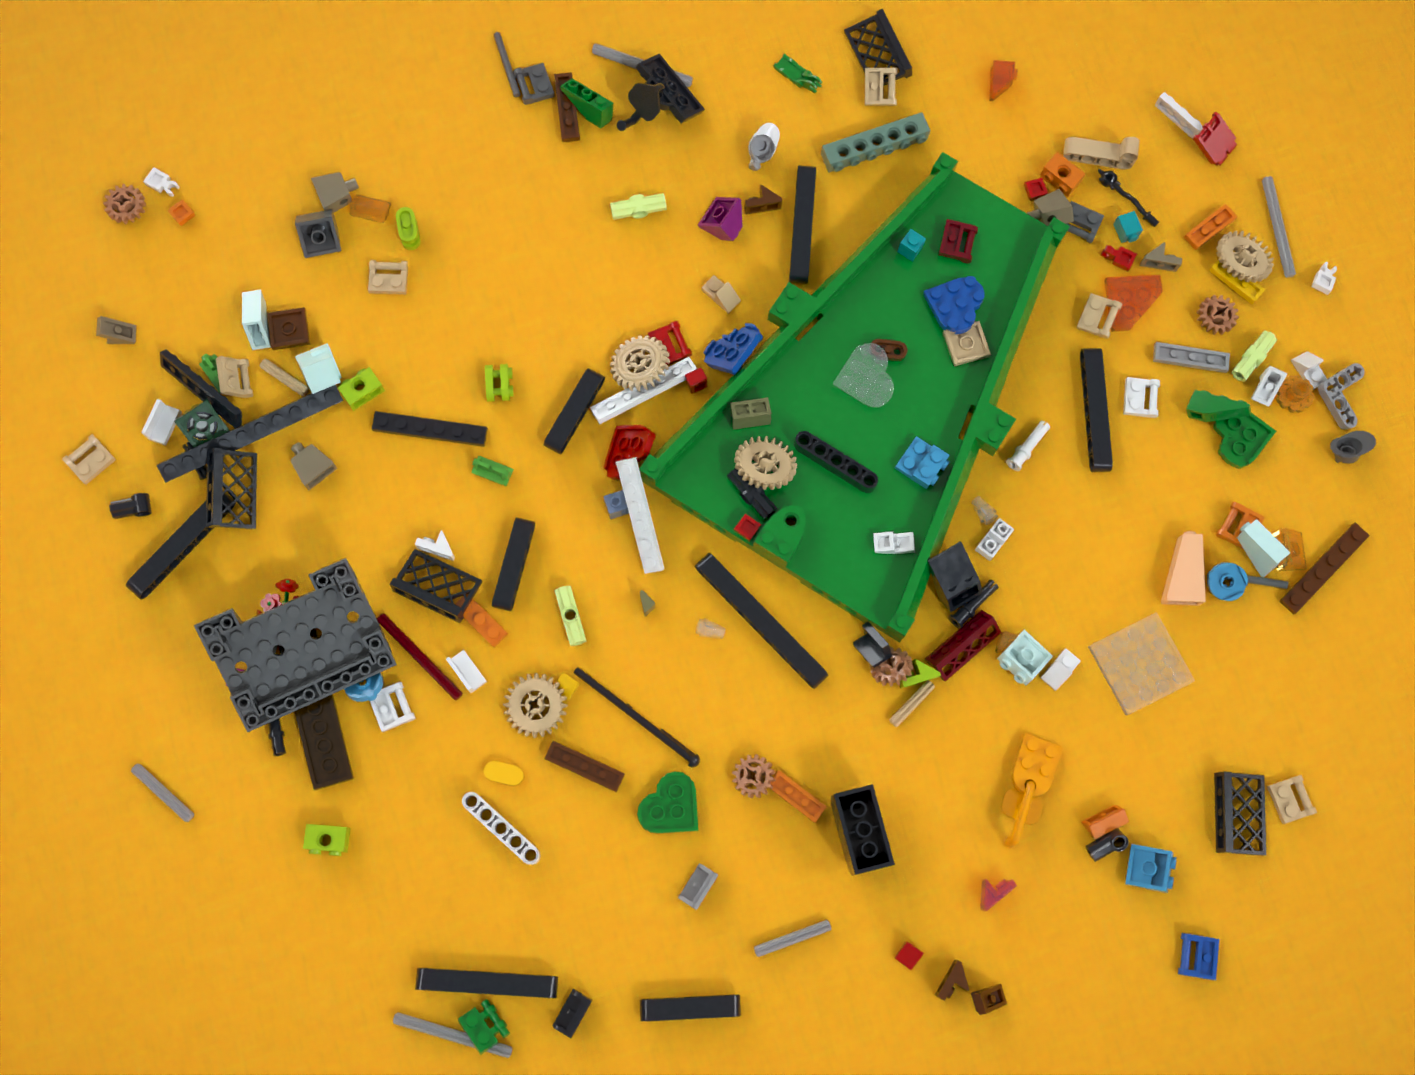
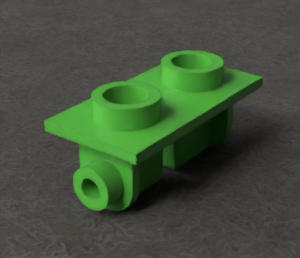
[199,354,220,393]
[471,456,514,486]

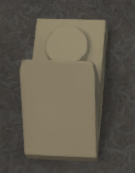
[1140,242,1182,272]
[96,316,137,344]

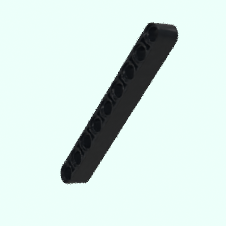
[695,553,829,689]

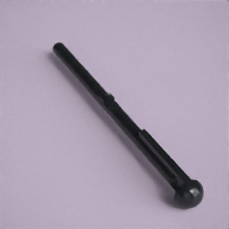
[574,667,700,768]

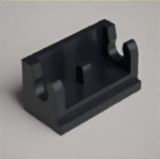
[552,988,592,1038]

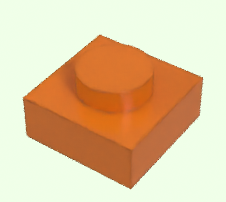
[168,200,196,226]

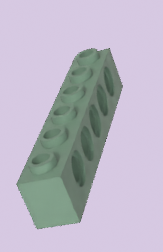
[821,112,931,173]

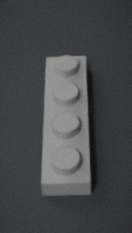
[1153,342,1230,373]

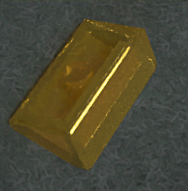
[350,194,391,223]

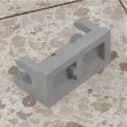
[678,863,718,910]

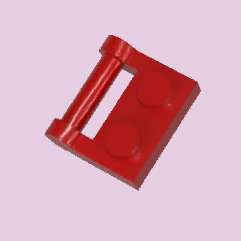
[648,321,692,365]

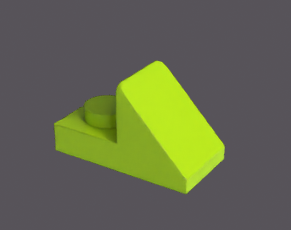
[900,659,941,689]

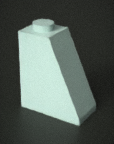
[242,290,271,350]
[1237,519,1290,578]

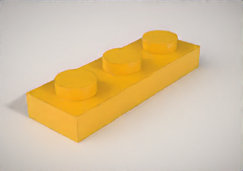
[1209,260,1265,304]

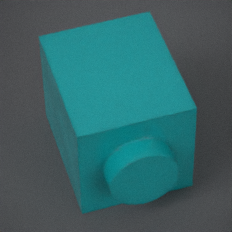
[1113,211,1143,243]
[897,229,926,262]

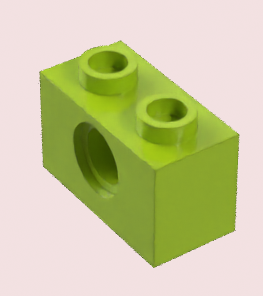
[337,367,385,411]
[303,824,351,856]

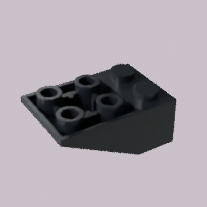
[928,541,983,612]

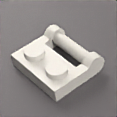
[1123,377,1160,418]
[370,682,416,732]

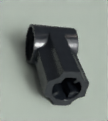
[109,493,152,519]
[1086,828,1129,862]

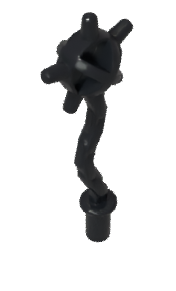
[1098,169,1159,227]

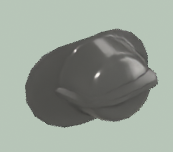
[1330,431,1376,464]

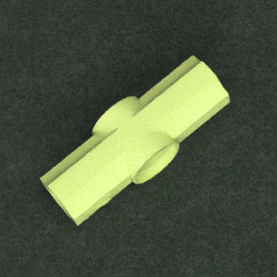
[610,193,667,220]
[1231,330,1277,382]
[554,586,587,646]

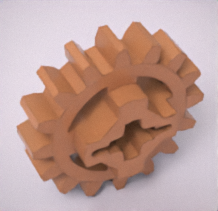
[103,184,146,224]
[1197,295,1239,335]
[870,647,913,687]
[732,754,776,798]

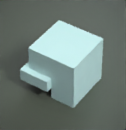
[295,343,342,394]

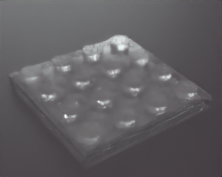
[1088,612,1195,716]

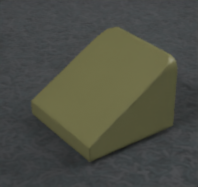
[640,590,655,617]

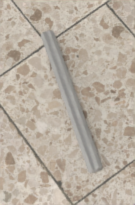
[592,43,693,87]
[1262,176,1296,278]
[393,1012,513,1058]

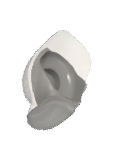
[748,123,780,171]

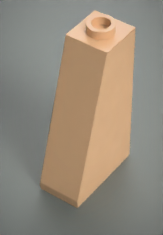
[1161,531,1206,606]

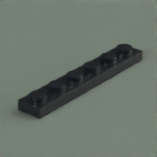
[160,349,242,429]
[372,411,488,447]

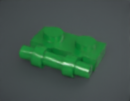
[458,999,510,1055]

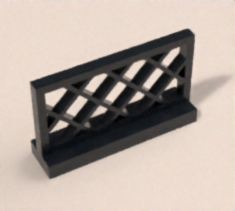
[844,8,912,86]
[206,448,257,529]
[390,549,482,623]
[1214,771,1266,856]

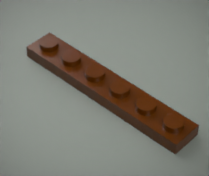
[1279,522,1370,615]

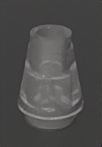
[971,496,998,525]
[695,618,725,639]

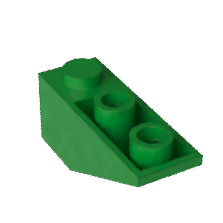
[560,78,613,128]
[1186,390,1251,422]

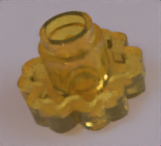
[1276,375,1315,413]

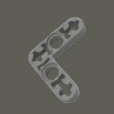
[1318,363,1364,430]

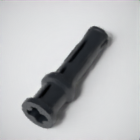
[948,579,999,629]

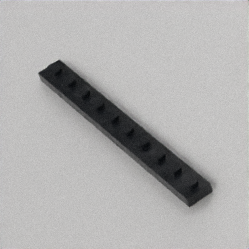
[156,385,343,483]

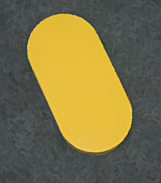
[484,761,524,786]

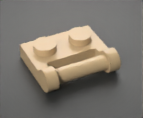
[865,68,897,106]
[368,260,408,295]
[1077,293,1123,339]
[216,356,253,398]
[62,434,116,485]
[1267,775,1317,824]

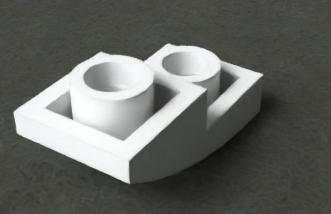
[975,518,1014,561]

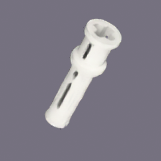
[1006,421,1050,471]

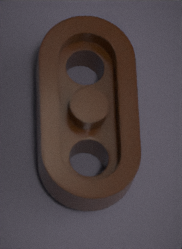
[869,339,907,361]

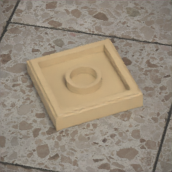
[943,321,991,366]

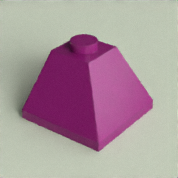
[697,197,743,241]

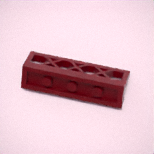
[925,610,1002,681]

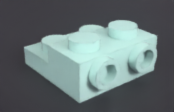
[997,629,1053,686]

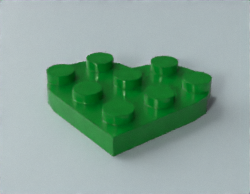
[1213,413,1276,469]
[637,771,698,834]

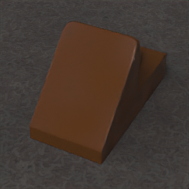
[744,185,782,215]
[935,960,969,1001]
[971,984,1007,1015]

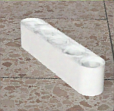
[462,792,541,865]

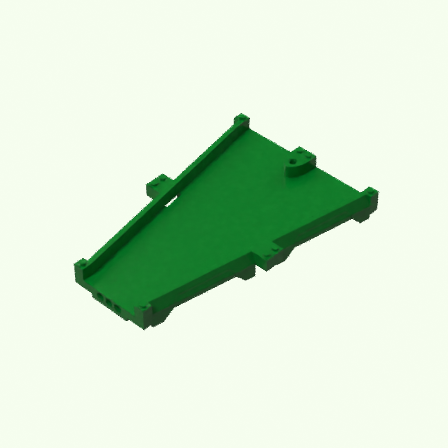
[639,152,1070,643]

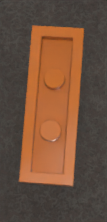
[1184,204,1238,250]
[455,594,508,648]
[769,770,827,823]

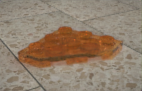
[1104,275,1163,332]

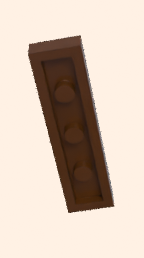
[554,72,580,142]
[544,741,625,793]

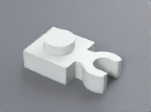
[143,167,180,197]
[1311,262,1337,295]

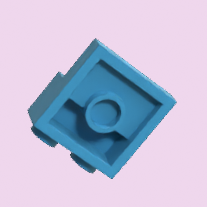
[895,436,950,489]
[1125,844,1177,893]

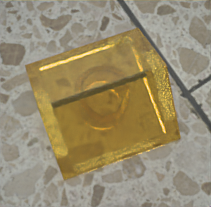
[1272,527,1307,571]

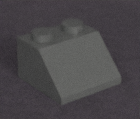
[295,209,341,258]

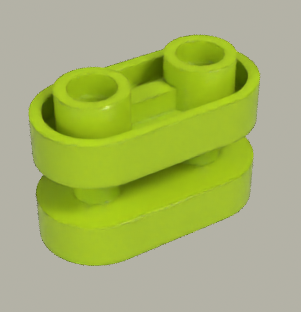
[396,207,421,250]
[485,364,514,402]

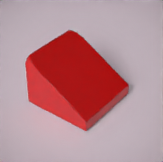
[685,368,708,394]
[894,941,924,970]

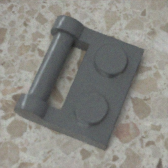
[513,63,555,105]
[1066,201,1104,244]

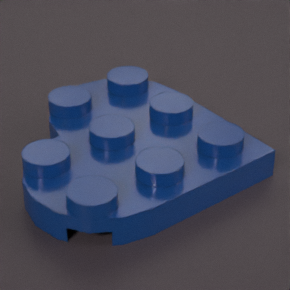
[923,276,984,334]
[704,323,763,375]

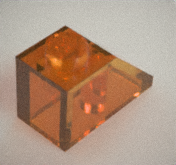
[989,60,1018,101]

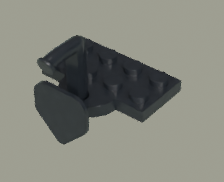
[617,53,705,131]

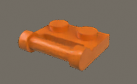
[1216,502,1265,550]

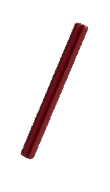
[377,613,463,700]

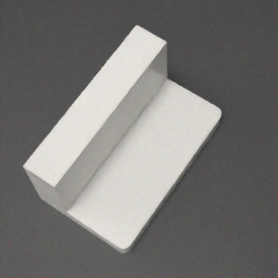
[142,399,182,446]
[446,650,487,693]

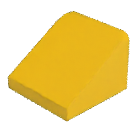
[556,672,580,701]

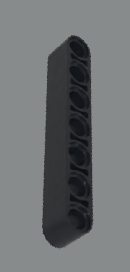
[789,165,816,284]
[1080,348,1113,472]
[126,490,236,600]
[415,968,558,998]

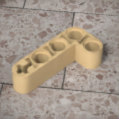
[1063,137,1140,169]

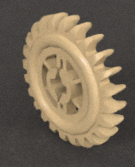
[1216,230,1274,283]
[610,335,670,392]
[734,436,797,490]
[503,673,568,738]

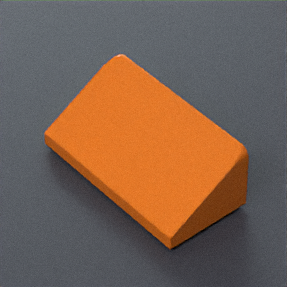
[1082,805,1129,839]

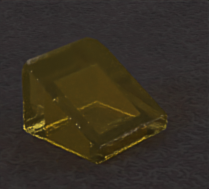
[995,631,1018,653]

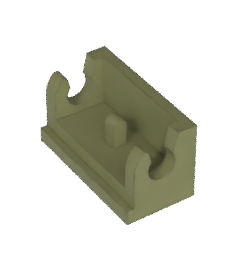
[730,397,771,430]

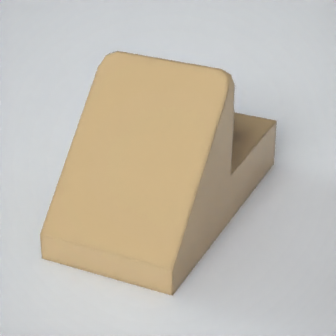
[701,275,741,314]

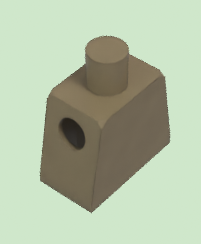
[311,172,359,213]
[1027,189,1074,226]
[290,442,338,490]

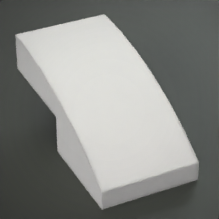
[873,531,915,554]

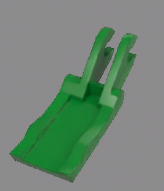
[773,53,822,93]

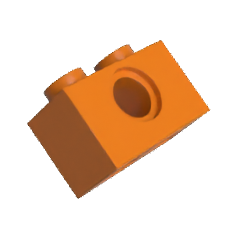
[1040,152,1085,196]

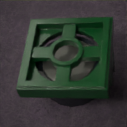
[174,399,230,447]

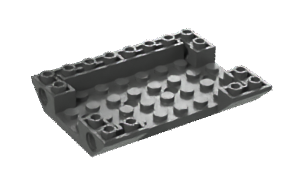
[194,558,397,732]

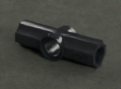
[727,468,777,520]

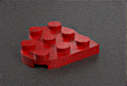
[604,425,656,481]

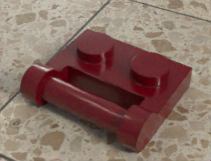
[938,219,978,263]

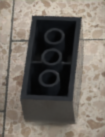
[830,784,895,876]

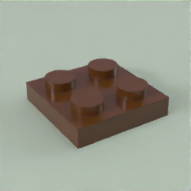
[267,307,310,350]

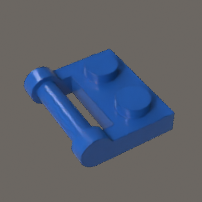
[1178,933,1219,980]

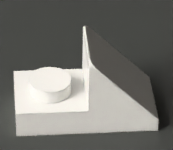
[1291,351,1327,391]
[1251,366,1287,407]
[415,530,455,561]
[1041,648,1081,691]

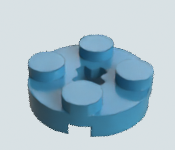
[1207,562,1248,601]
[344,672,383,702]

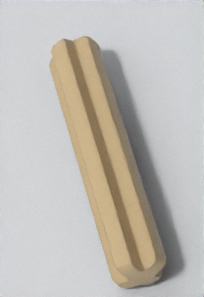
[259,359,309,396]
[889,680,935,727]

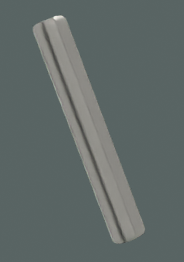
[131,763,194,822]
[754,920,831,957]

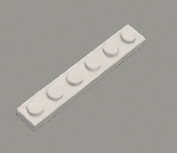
[590,357,697,424]
[616,457,665,574]

